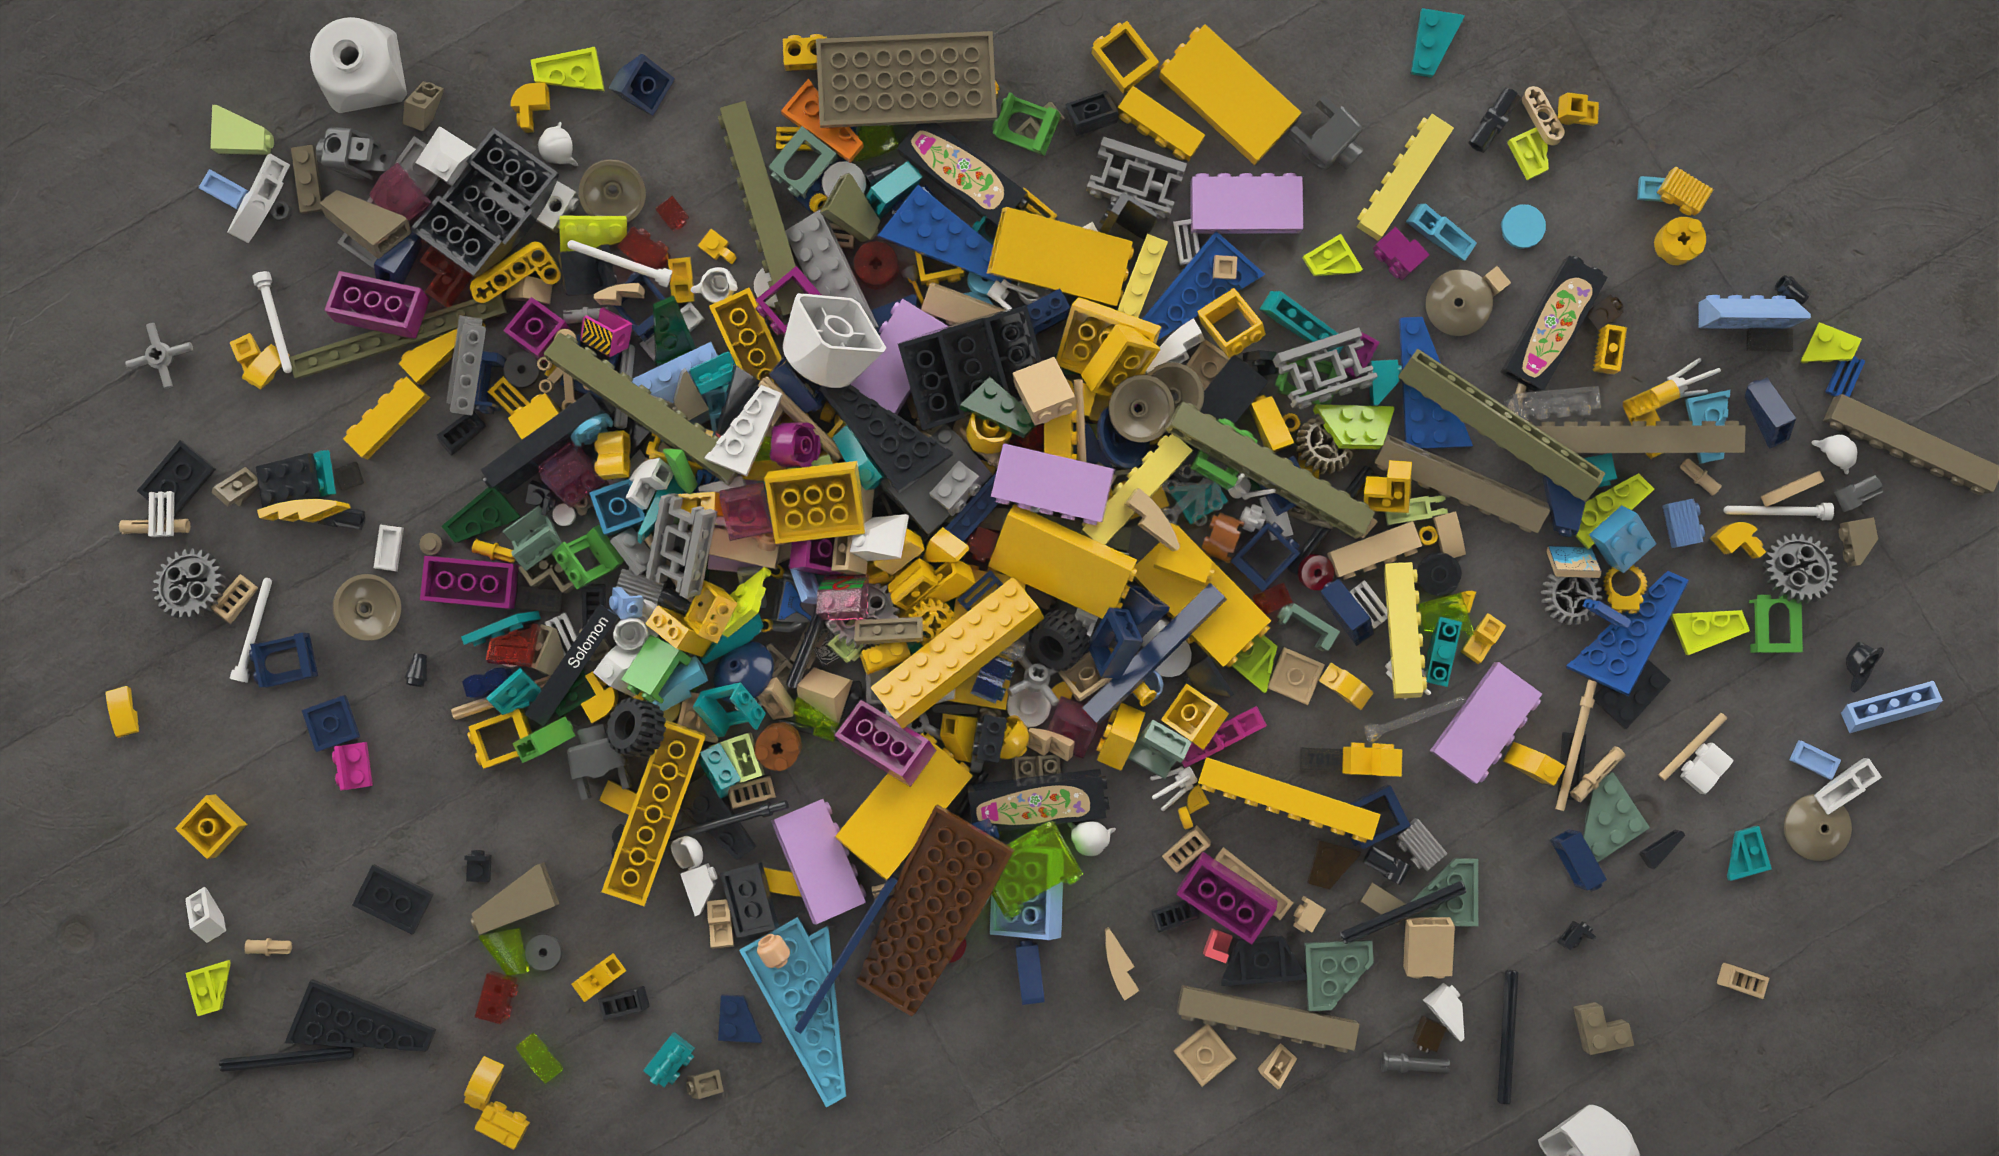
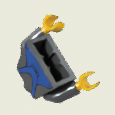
[761,565,818,632]

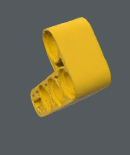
[470,242,561,303]

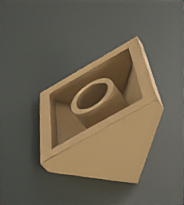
[1058,651,1113,701]
[797,668,853,723]

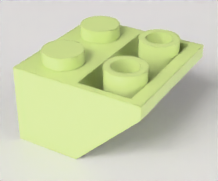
[709,732,765,784]

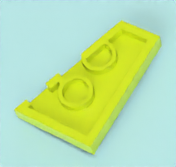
[531,47,605,91]
[559,216,627,253]
[1671,610,1750,655]

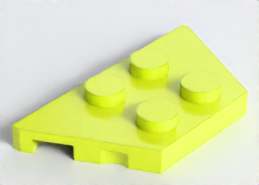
[711,566,771,637]

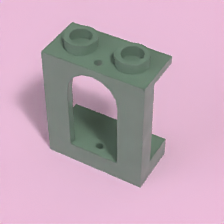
[769,126,838,199]
[503,506,561,571]
[1277,603,1340,651]
[1128,720,1192,779]

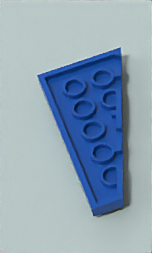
[877,185,1013,283]
[1142,231,1265,340]
[1399,317,1473,449]
[1566,571,1689,696]

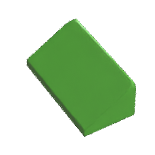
[663,449,698,494]

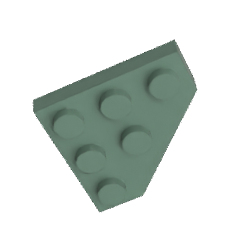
[1583,772,1650,862]
[1411,858,1478,926]
[1304,940,1374,1011]

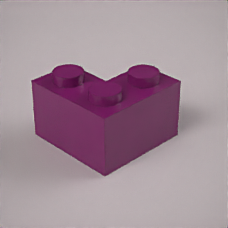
[1372,227,1429,281]

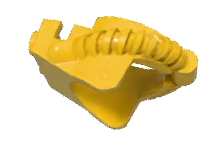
[1603,565,1647,614]

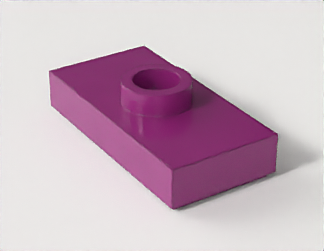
[1344,332,1380,379]

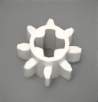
[1240,504,1266,532]

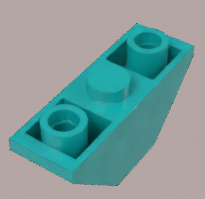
[1425,617,1462,687]

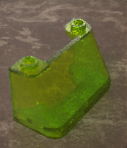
[992,821,1083,918]

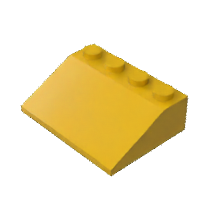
[1056,297,1162,375]
[764,461,865,544]

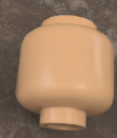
[757,934,790,968]

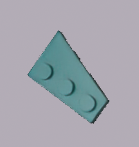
[1411,8,1465,78]
[461,611,541,647]

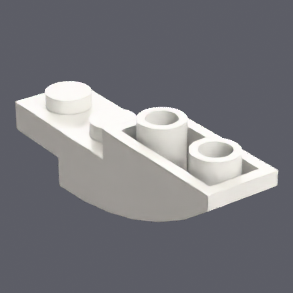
[228,154,290,243]

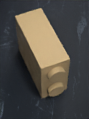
[1013,357,1077,426]
[1403,917,1455,979]

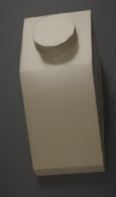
[672,368,709,421]
[524,624,564,676]

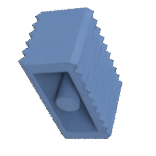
[1662,499,1705,548]

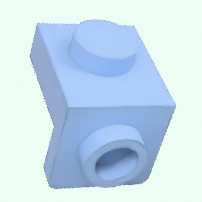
[609,587,644,619]

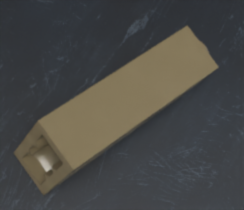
[320,190,412,259]
[471,862,559,934]

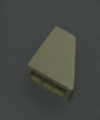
[820,173,880,242]

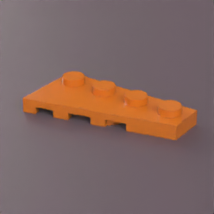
[781,79,864,163]

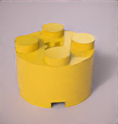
[1654,217,1706,265]
[966,413,1012,454]

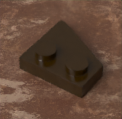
[1307,840,1361,889]

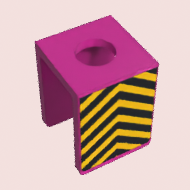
[580,307,632,357]

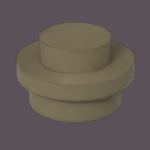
[419,533,442,555]

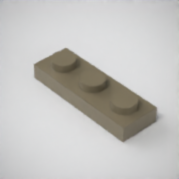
[291,145,323,214]
[854,617,923,645]

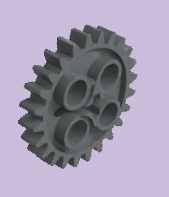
[1762,534,1838,604]
[153,548,226,620]

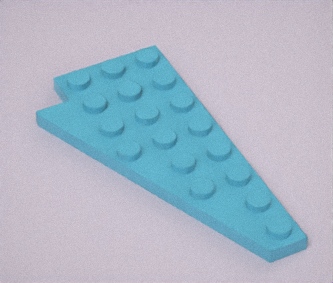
[739,916,846,1107]

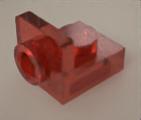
[655,195,689,231]
[1253,582,1293,615]

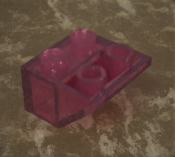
[539,441,605,508]

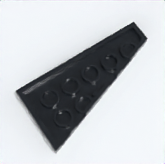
[819,384,953,493]
[285,979,436,1052]

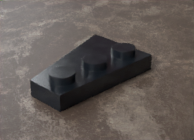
[716,364,760,436]

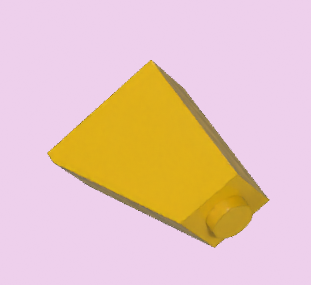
[1249,395,1294,453]
[1154,523,1215,586]
[1503,742,1565,785]

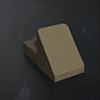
[212,467,259,507]

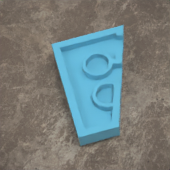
[1685,390,1730,464]

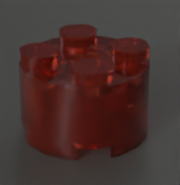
[854,241,899,290]

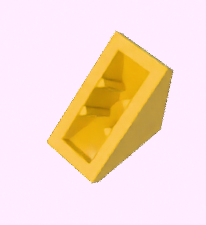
[923,527,969,562]

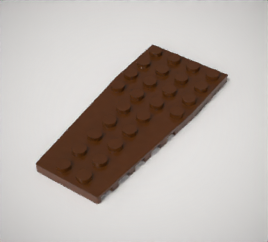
[856,804,1015,1016]

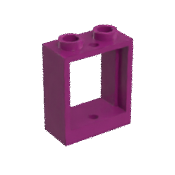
[755,266,821,337]

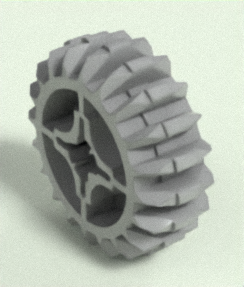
[1541,574,1603,625]

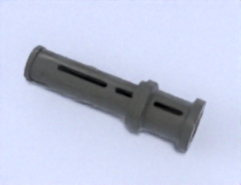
[1380,1052,1450,1074]

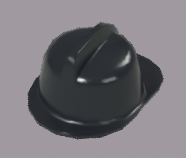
[1846,642,1884,693]

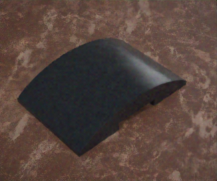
[410,128,559,277]
[897,305,1042,430]

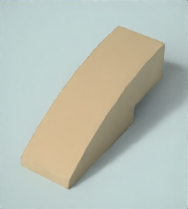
[1125,488,1180,551]
[1105,927,1139,1001]

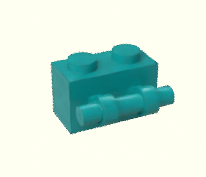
[643,1032,695,1087]

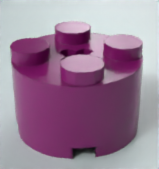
[770,422,821,468]

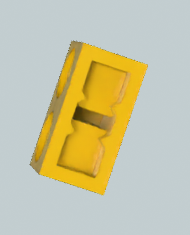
[783,34,827,71]
[678,492,729,517]

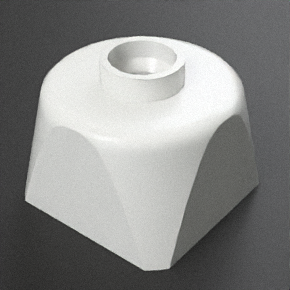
[310,18,407,113]
[783,293,886,388]
[1538,1105,1640,1156]

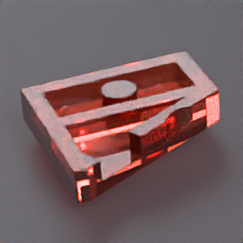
[486,624,540,667]

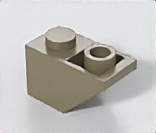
[403,81,444,131]
[1839,517,1878,567]

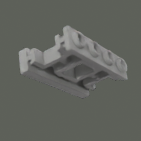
[1086,136,1187,219]
[446,315,486,415]
[1273,327,1378,409]
[646,493,717,598]

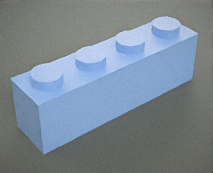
[1841,681,1943,733]

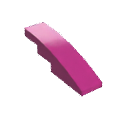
[1182,706,1267,768]

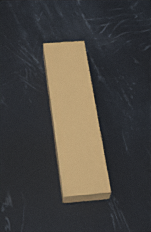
[1214,847,1293,920]

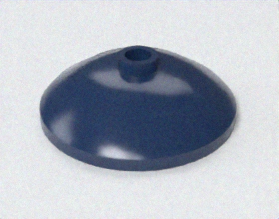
[1097,406,1150,469]
[713,641,774,704]

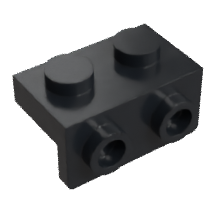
[971,715,1007,763]

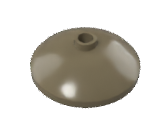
[579,160,646,222]
[1426,270,1493,336]
[1146,362,1204,411]
[1109,375,1174,442]
[333,574,401,641]
[1784,794,1852,861]

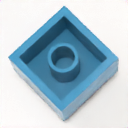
[590,478,647,536]
[1589,505,1656,573]

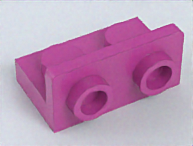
[332,742,373,791]

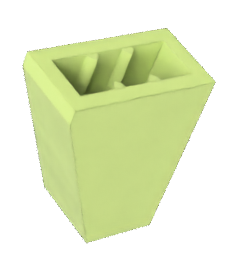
[211,105,274,155]

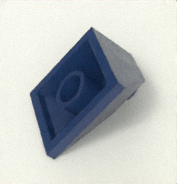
[609,54,675,116]

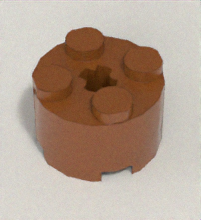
[1201,513,1245,563]
[755,722,802,771]

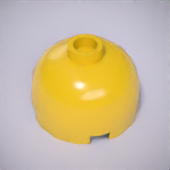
[1000,715,1029,759]

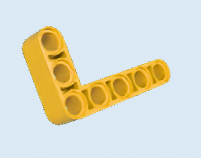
[1623,380,1680,459]

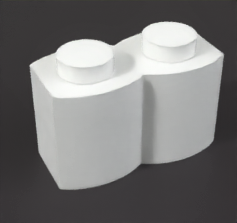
[1680,743,1734,794]

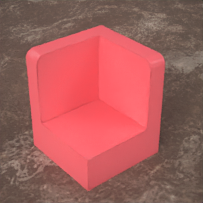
[1203,928,1232,963]

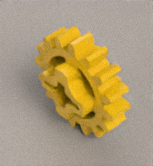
[908,598,956,646]

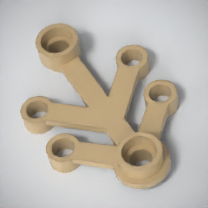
[537,329,590,411]

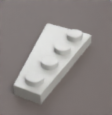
[705,385,783,476]

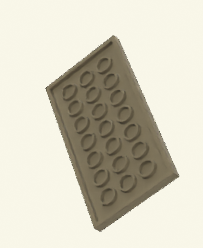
[816,31,997,128]

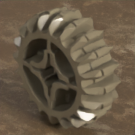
[1295,416,1354,474]

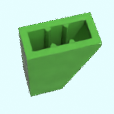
[512,716,575,763]

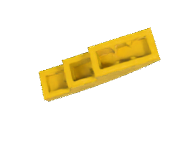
[257,499,350,523]

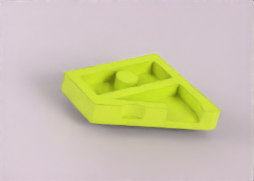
[1507,127,1549,180]
[1302,234,1363,276]
[1801,322,1862,363]
[185,960,231,1016]

